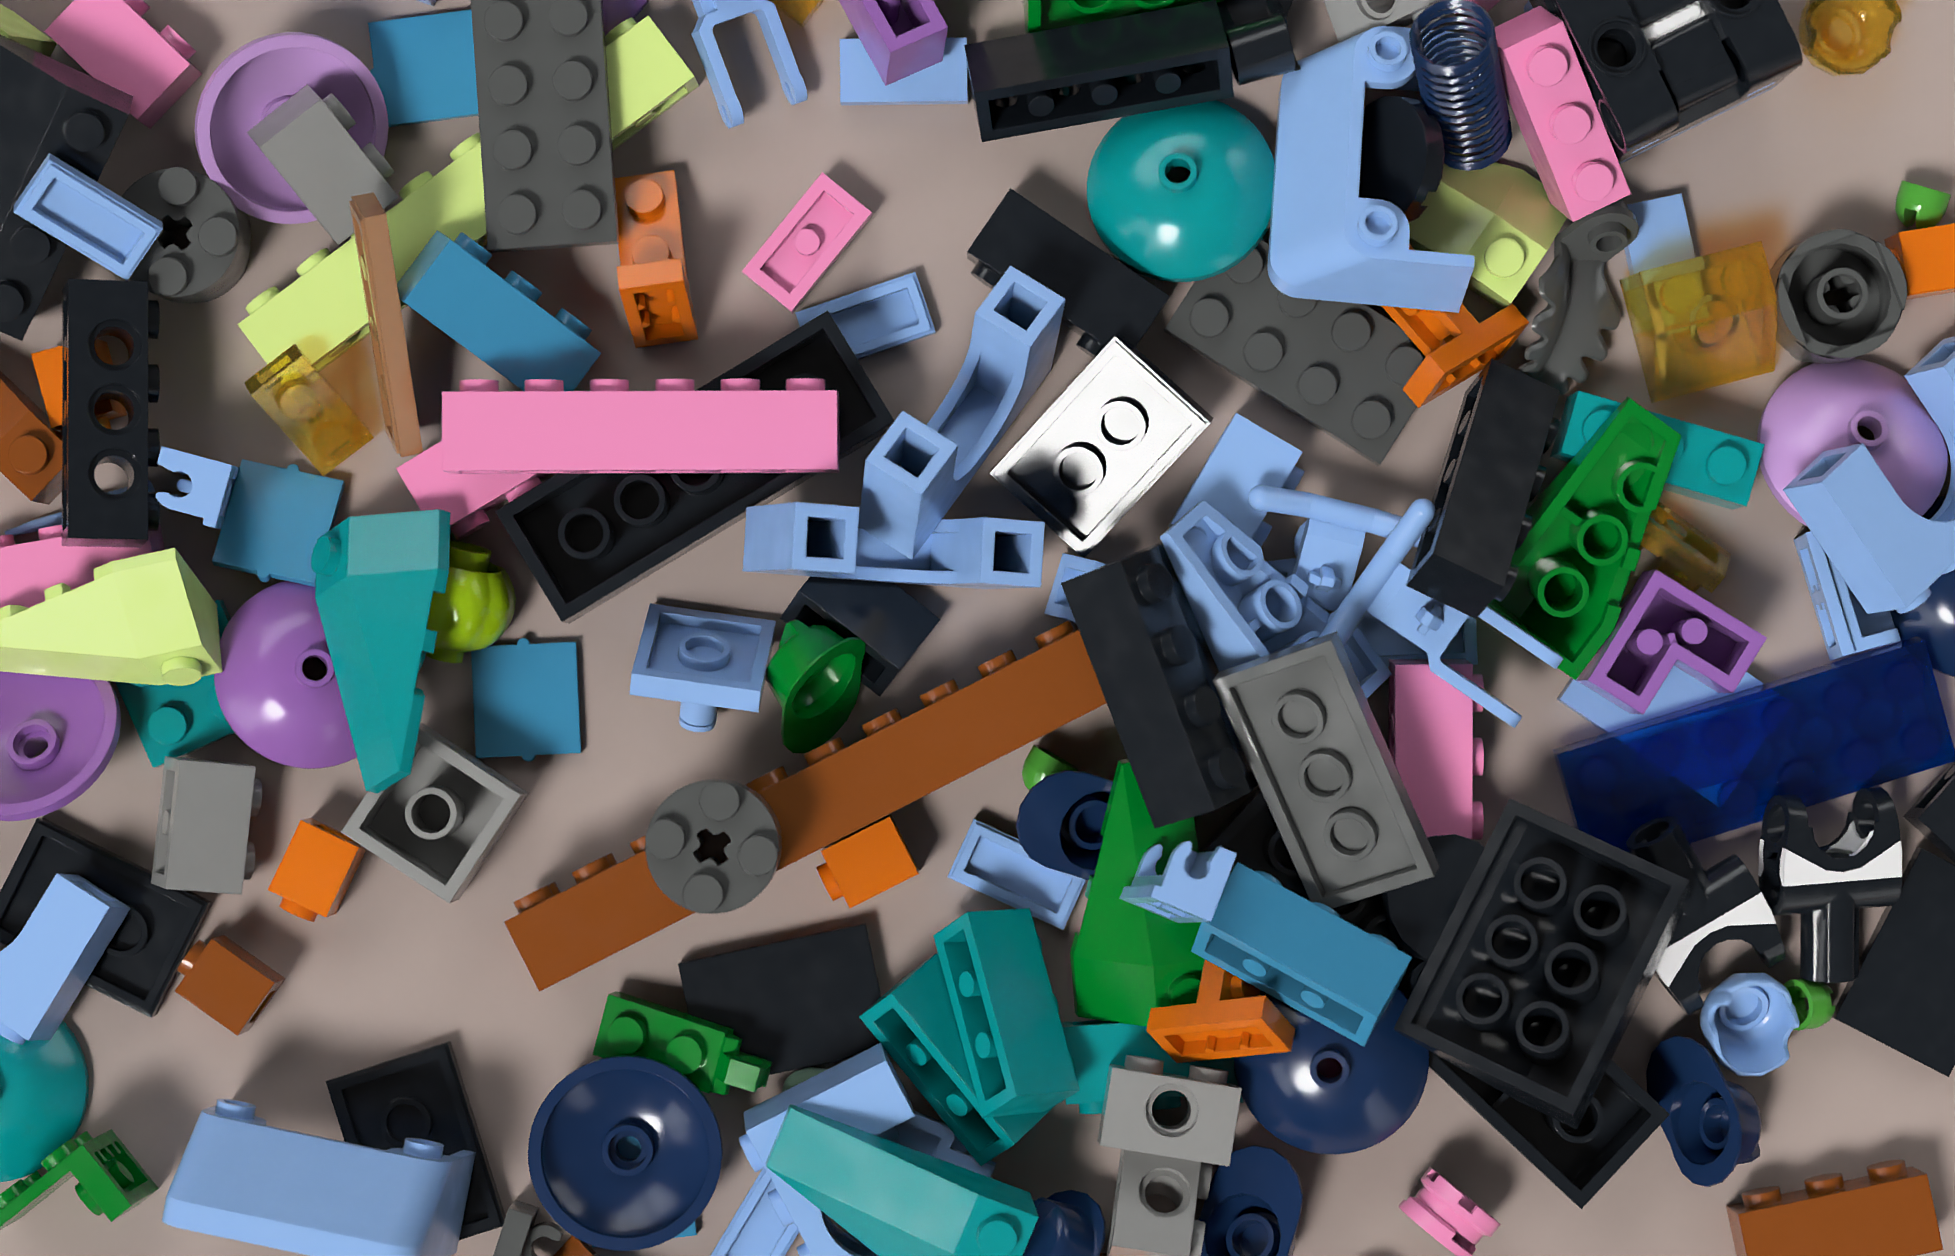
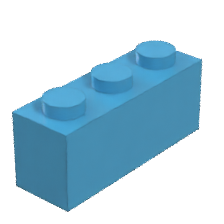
[397,230,601,391]
[1191,862,1412,1047]

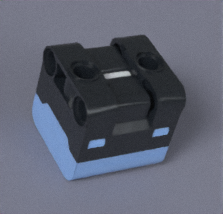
[1524,0,1803,164]

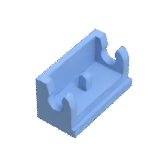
[155,446,239,529]
[1794,531,1901,661]
[1119,841,1237,923]

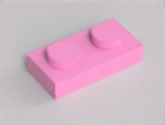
[742,172,872,314]

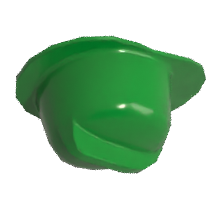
[766,619,866,754]

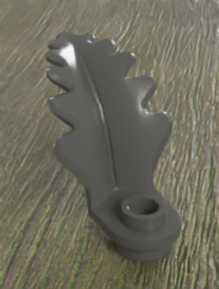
[1517,200,1639,395]

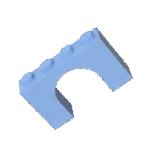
[858,265,1066,560]
[1783,336,1955,614]
[743,502,1045,589]
[0,873,130,1045]
[739,1043,915,1256]

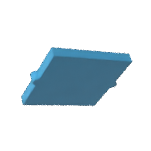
[368,9,479,127]
[212,459,345,587]
[471,638,582,762]

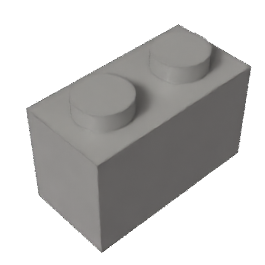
[247,84,399,245]
[151,756,262,895]

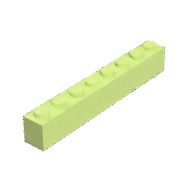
[237,15,699,391]

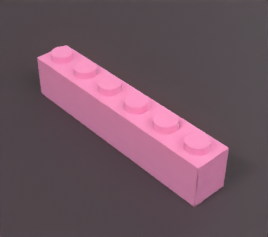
[442,378,839,474]

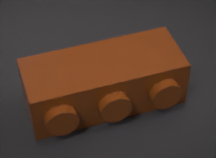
[1726,1160,1943,1256]

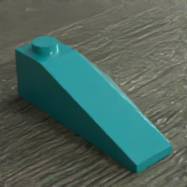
[311,509,450,794]
[766,1104,1039,1256]

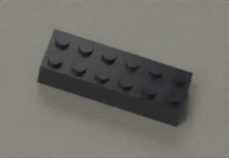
[495,311,894,624]

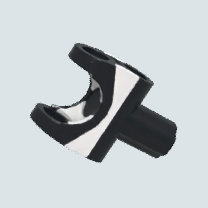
[1758,787,1902,983]
[1625,816,1786,1016]

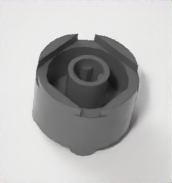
[122,167,252,303]
[1763,229,1907,364]
[645,779,782,914]

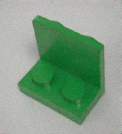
[0,1129,159,1230]

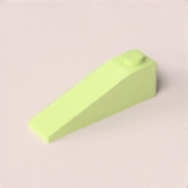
[1409,152,1567,310]
[0,548,222,686]

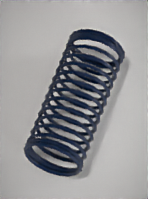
[1409,0,1512,171]

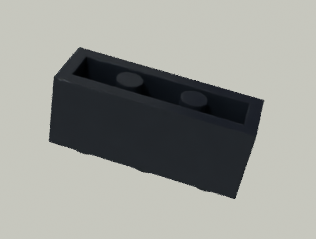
[967,188,1170,359]

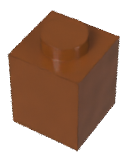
[175,935,286,1036]

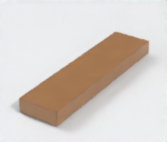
[349,192,423,457]

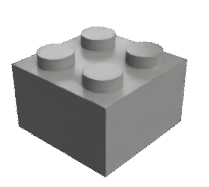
[341,723,529,903]

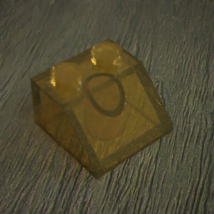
[1619,241,1777,403]

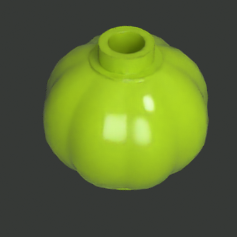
[426,541,516,663]

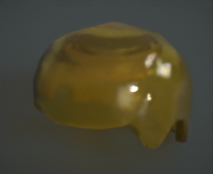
[1798,0,1902,77]

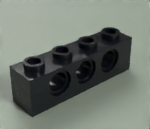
[62,279,160,548]

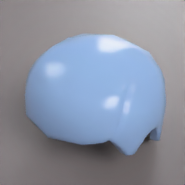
[1700,973,1800,1077]

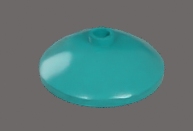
[1087,100,1275,282]
[0,1020,89,1182]

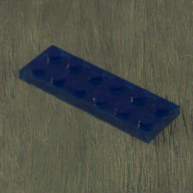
[1553,636,1955,853]

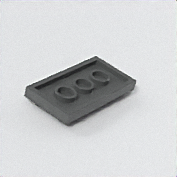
[471,0,619,253]
[1164,240,1425,466]
[1213,631,1440,909]

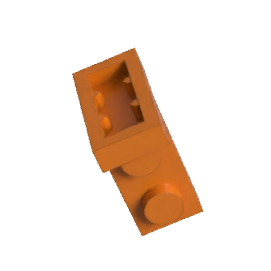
[615,170,698,348]
[1382,244,1529,408]
[1146,960,1295,1063]

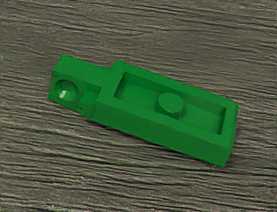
[593,991,773,1095]

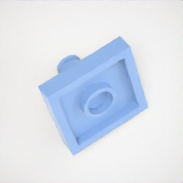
[630,603,776,732]

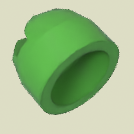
[1895,180,1951,229]
[1022,744,1078,791]
[1784,978,1836,1031]

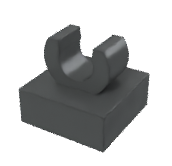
[493,1200,564,1256]

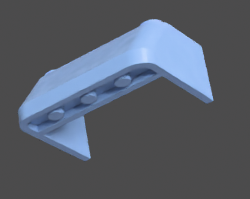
[1267,26,1480,313]
[162,1099,476,1256]

